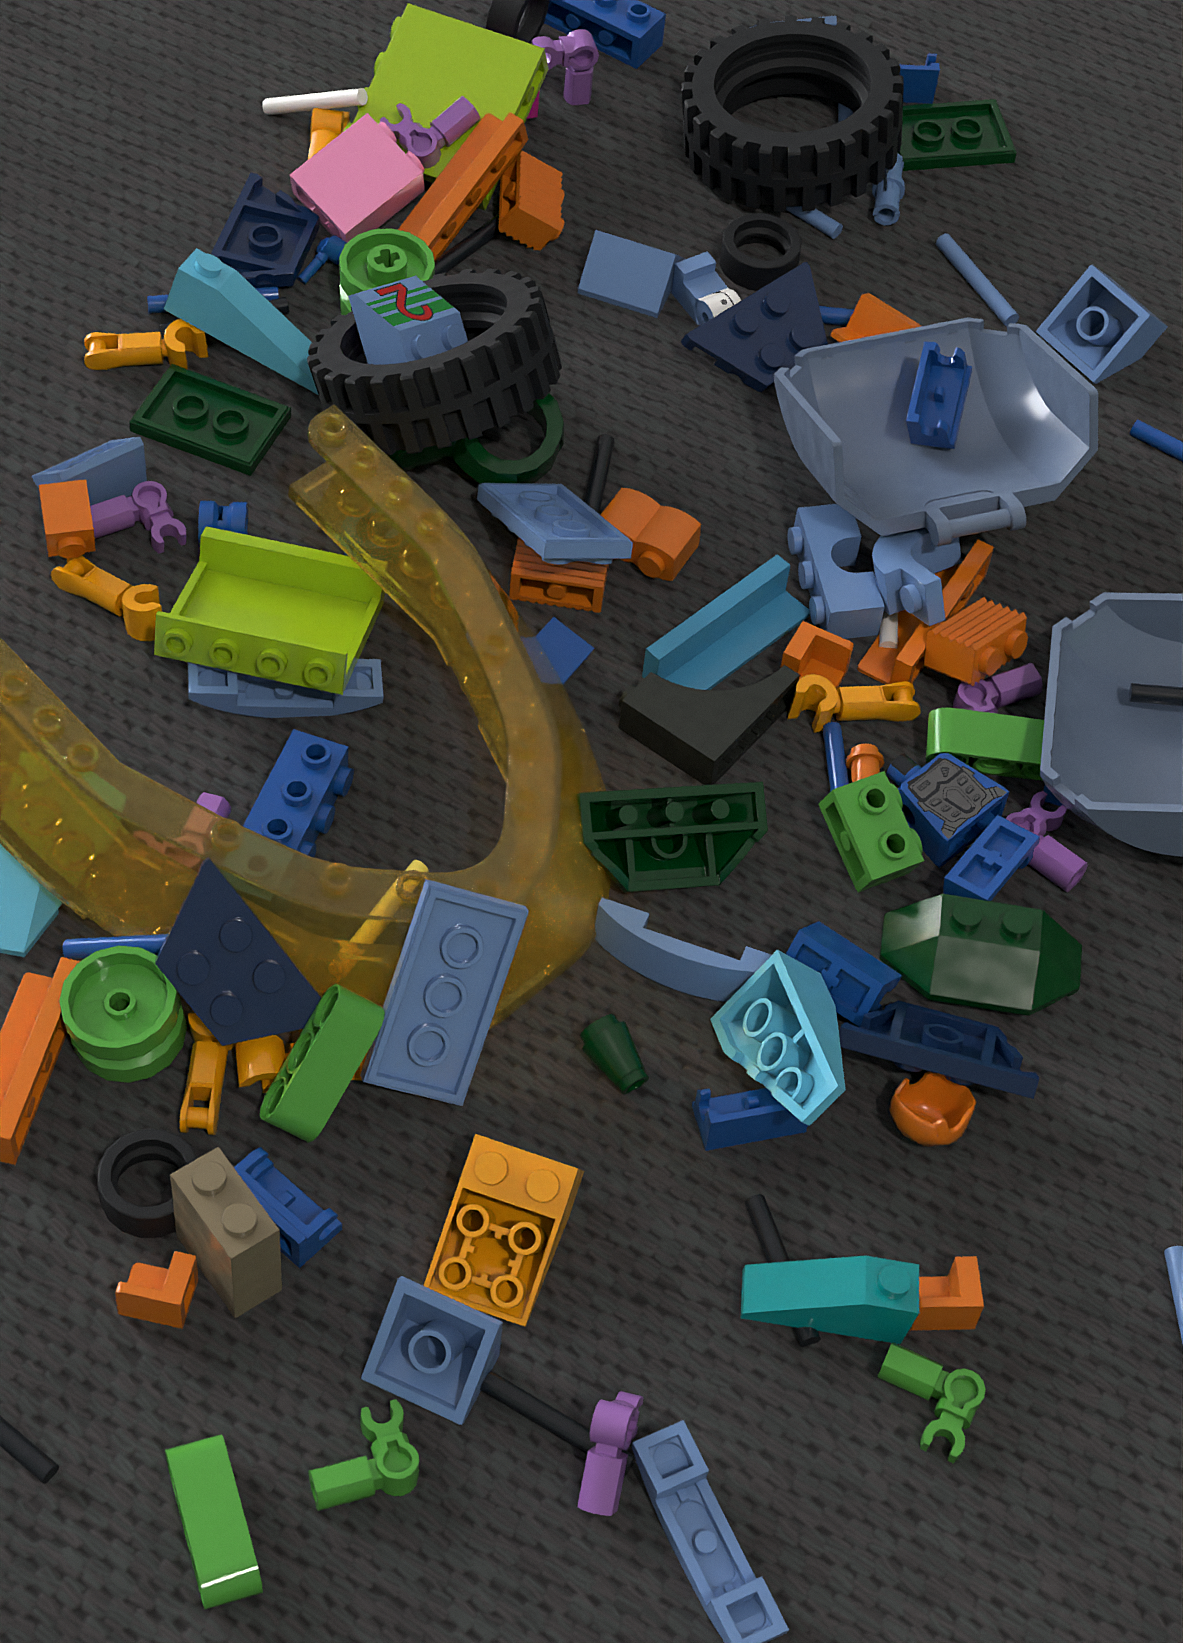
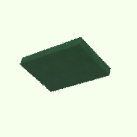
[897,99,1017,171]
[129,364,291,476]

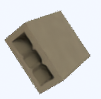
[170,1146,282,1318]

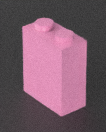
[290,113,425,243]

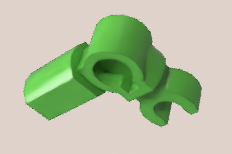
[877,1342,986,1463]
[309,1399,419,1511]

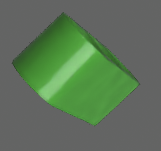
[926,708,1044,781]
[260,984,385,1142]
[165,1434,263,1610]

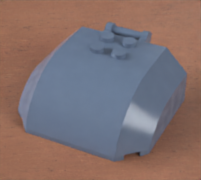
[774,317,1098,546]
[1040,592,1183,857]

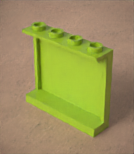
[343,3,549,211]
[154,526,388,695]

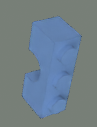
[787,504,885,639]

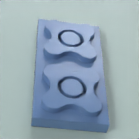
[477,483,633,565]
[360,879,529,1106]

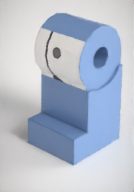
[671,251,741,325]

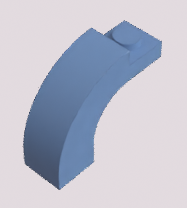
[872,527,962,626]

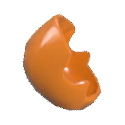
[889,1071,977,1147]

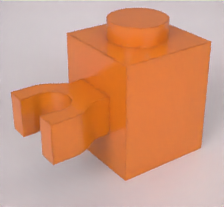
[39,479,96,558]

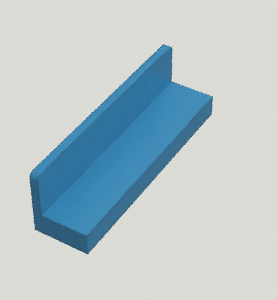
[642,554,810,690]

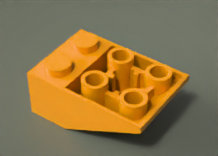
[424,1134,584,1327]

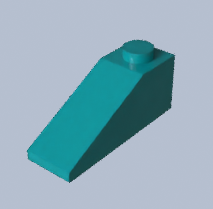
[741,1256,919,1344]

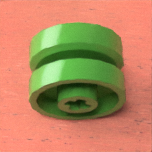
[339,228,435,315]
[59,946,187,1083]

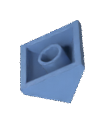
[578,230,685,318]
[32,436,147,506]
[361,1276,503,1426]

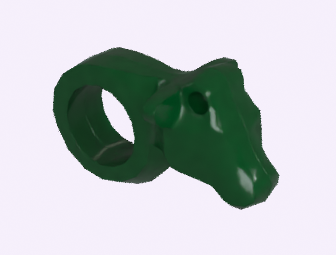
[363,393,564,484]

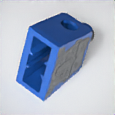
[886,753,1009,868]

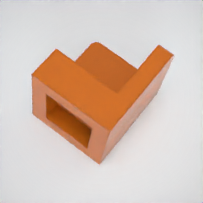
[780,621,854,688]
[115,1251,199,1329]
[910,1256,984,1330]

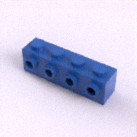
[544,0,666,69]
[220,729,354,926]

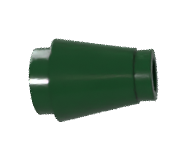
[580,1014,649,1095]

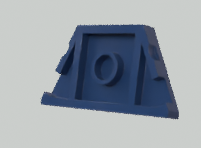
[211,172,319,288]
[680,262,828,392]
[155,856,322,1046]
[839,1000,1039,1099]

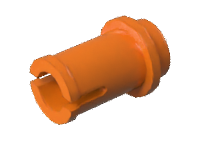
[846,744,884,782]

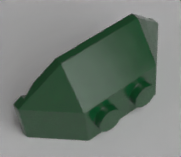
[576,782,768,893]
[879,894,1082,1016]

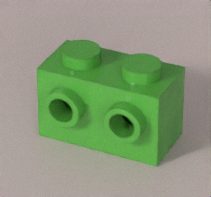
[818,771,924,892]

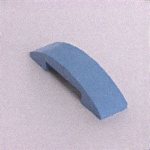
[187,659,383,718]
[593,898,771,1002]
[631,1420,789,1643]

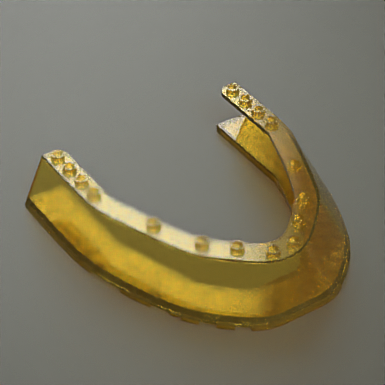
[0,404,611,1031]

